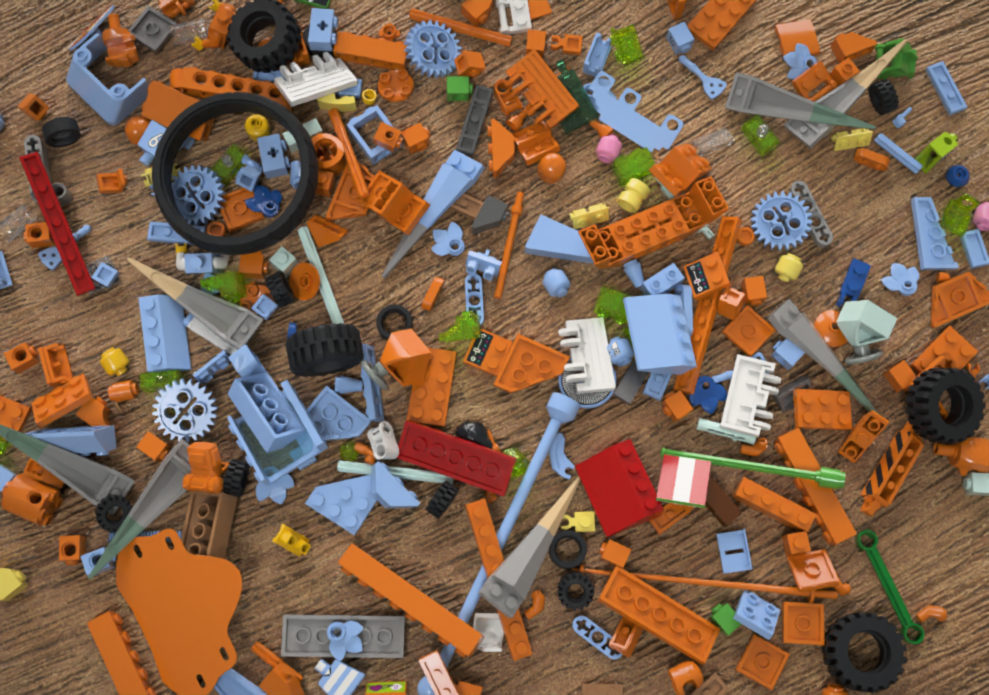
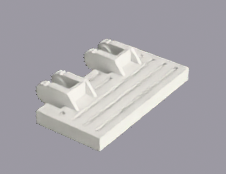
[274,52,357,107]
[558,317,616,394]
[720,354,781,437]

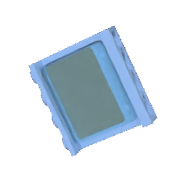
[227,380,329,486]

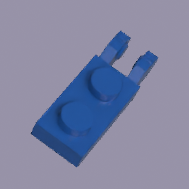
[836,258,871,307]

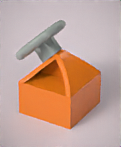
[361,329,431,391]

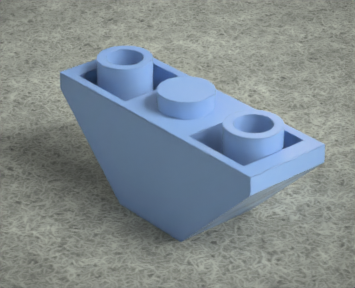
[371,461,420,509]

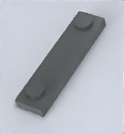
[456,84,494,157]

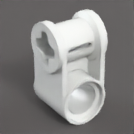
[367,421,399,460]

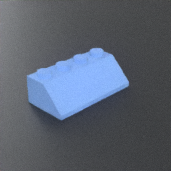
[139,294,192,377]
[228,372,306,453]
[25,425,117,456]

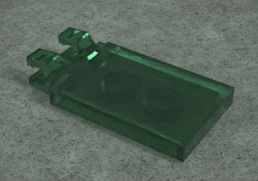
[556,59,599,135]

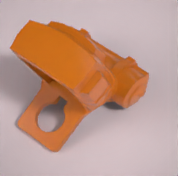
[182,442,229,494]

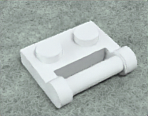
[495,0,532,35]

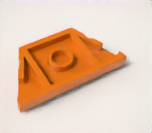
[325,160,375,221]
[930,272,989,328]

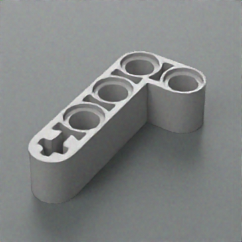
[24,135,72,206]

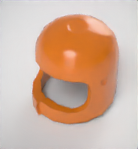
[537,153,566,184]
[667,660,703,695]

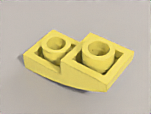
[317,93,357,112]

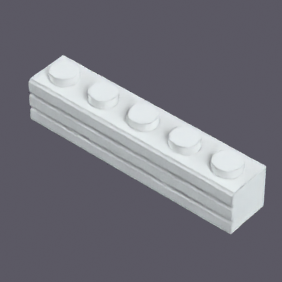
[187,317,237,355]

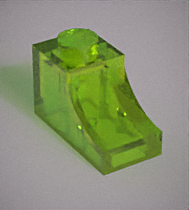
[200,271,246,302]
[439,311,481,343]

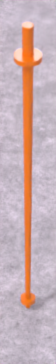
[572,564,838,603]

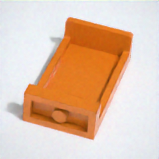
[141,80,215,141]

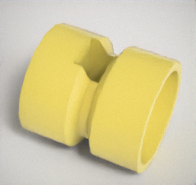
[617,178,650,214]

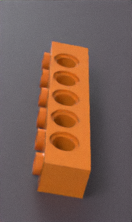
[179,67,293,113]

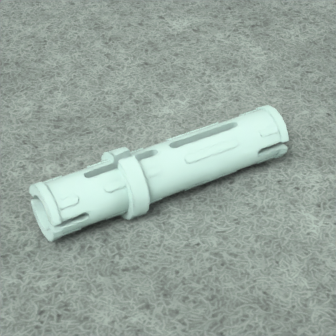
[696,418,756,445]

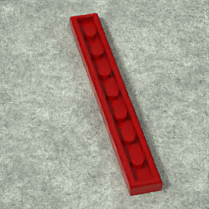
[19,151,95,296]

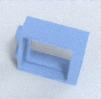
[346,105,403,165]

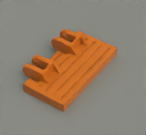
[505,49,580,130]

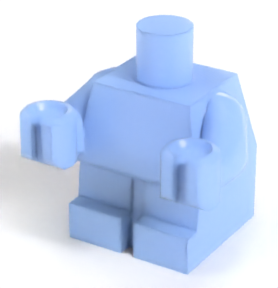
[235,155,263,192]

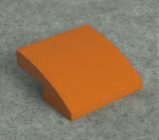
[775,19,820,56]
[512,121,560,166]

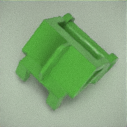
[875,38,918,79]

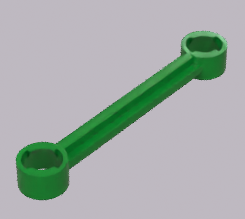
[855,530,925,644]

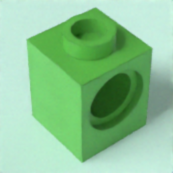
[447,76,473,101]
[709,603,741,636]

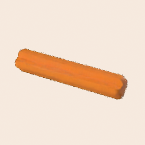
[251,642,303,683]

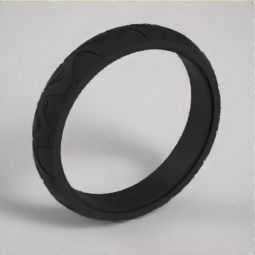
[152,92,318,255]

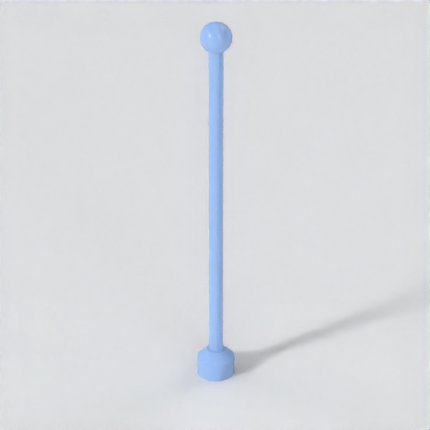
[417,392,581,695]

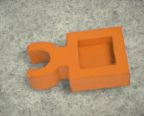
[551,34,583,56]

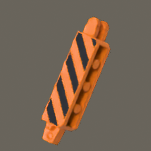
[860,421,924,516]

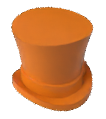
[311,133,347,176]

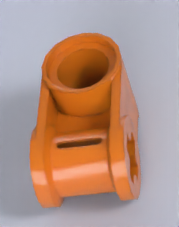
[494,79,523,117]

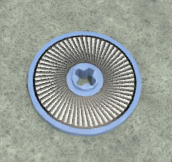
[559,358,616,409]

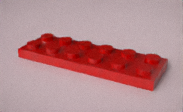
[397,420,517,497]

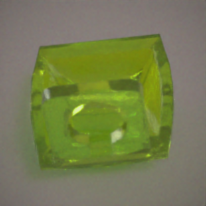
[941,194,980,237]

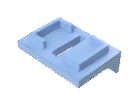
[193,350,230,384]
[716,529,752,574]

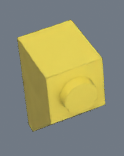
[0,568,28,601]

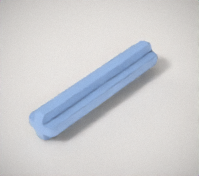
[874,133,923,174]

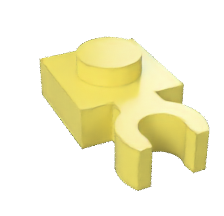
[561,511,595,533]

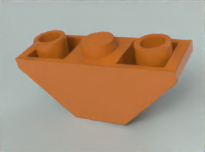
[487,119,515,178]
[838,410,889,463]

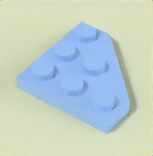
[307,385,372,441]
[305,475,377,536]

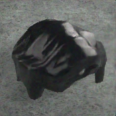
[456,420,492,449]

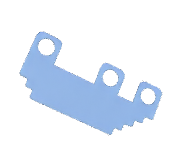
[589,71,684,152]

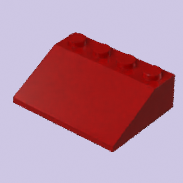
[575,439,664,538]

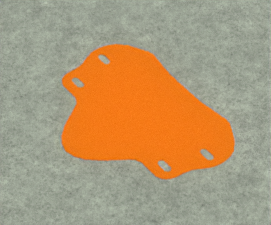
[116,529,242,695]

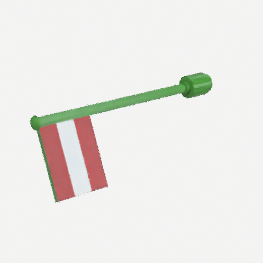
[656,447,845,508]

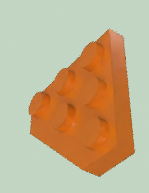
[494,334,570,394]

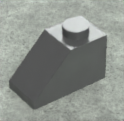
[471,195,510,234]

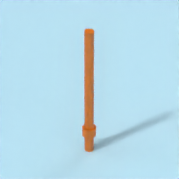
[494,192,524,299]

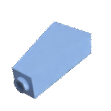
[524,215,594,264]

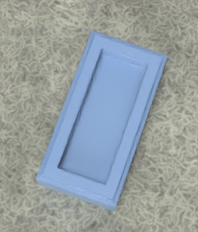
[959,229,989,269]

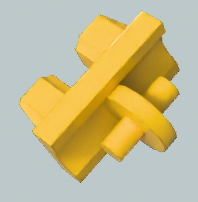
[272,524,311,557]

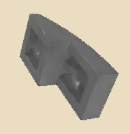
[613,361,649,405]

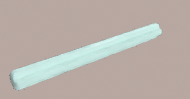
[297,226,344,324]
[337,461,453,484]

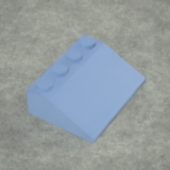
[623,294,697,375]

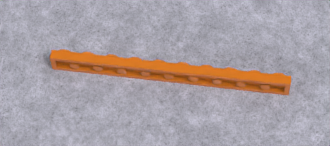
[673,216,742,395]

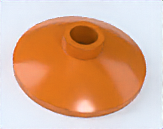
[289,262,320,300]
[814,310,848,347]

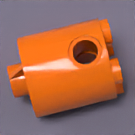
[1,473,63,526]

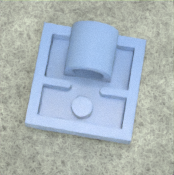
[733,590,780,640]

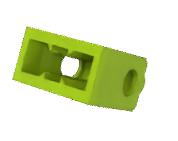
[915,132,958,174]

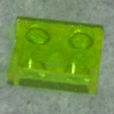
[610,24,644,66]

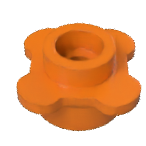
[379,23,400,42]

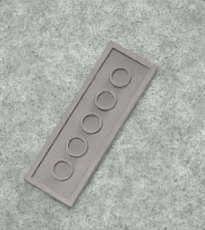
[281,615,405,658]

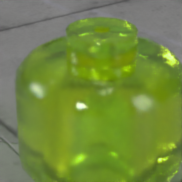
[339,441,359,462]

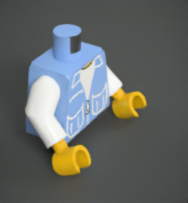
[175,243,231,275]

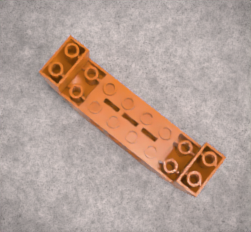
[578,176,729,269]

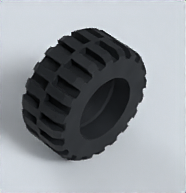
[227,0,301,73]
[285,323,364,377]
[905,368,986,444]
[822,612,907,693]

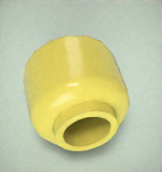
[775,253,803,282]

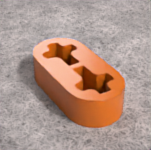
[853,148,890,171]
[421,276,445,312]

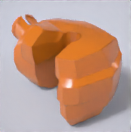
[102,14,139,68]
[933,437,989,476]

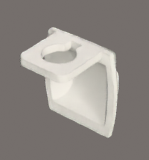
[473,613,504,652]

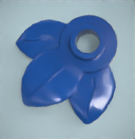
[245,185,282,218]
[689,376,727,414]

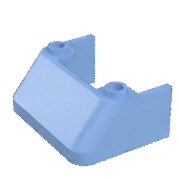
[66,33,149,125]

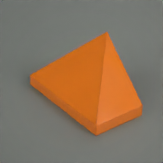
[307,214,348,248]

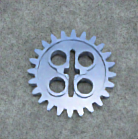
[404,20,462,79]
[172,165,226,226]
[750,191,813,252]
[152,379,218,442]

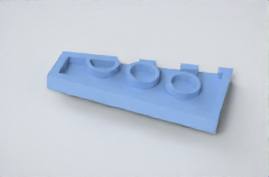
[911,197,959,270]

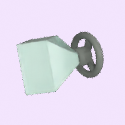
[836,300,897,365]

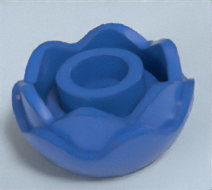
[946,165,970,187]

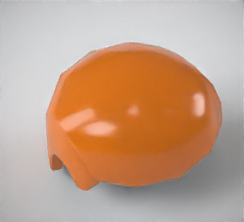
[125,116,150,145]

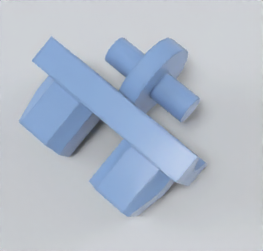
[465,249,502,281]

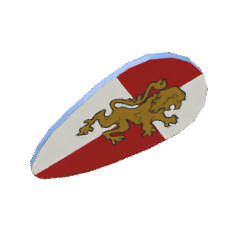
[68,5,115,51]

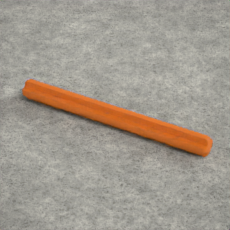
[409,9,512,47]
[328,108,370,199]

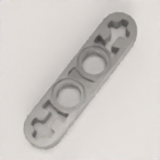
[789,181,833,248]

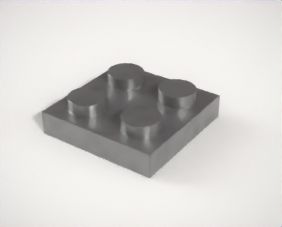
[129,5,179,54]

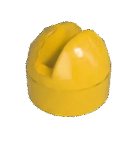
[362,89,377,106]

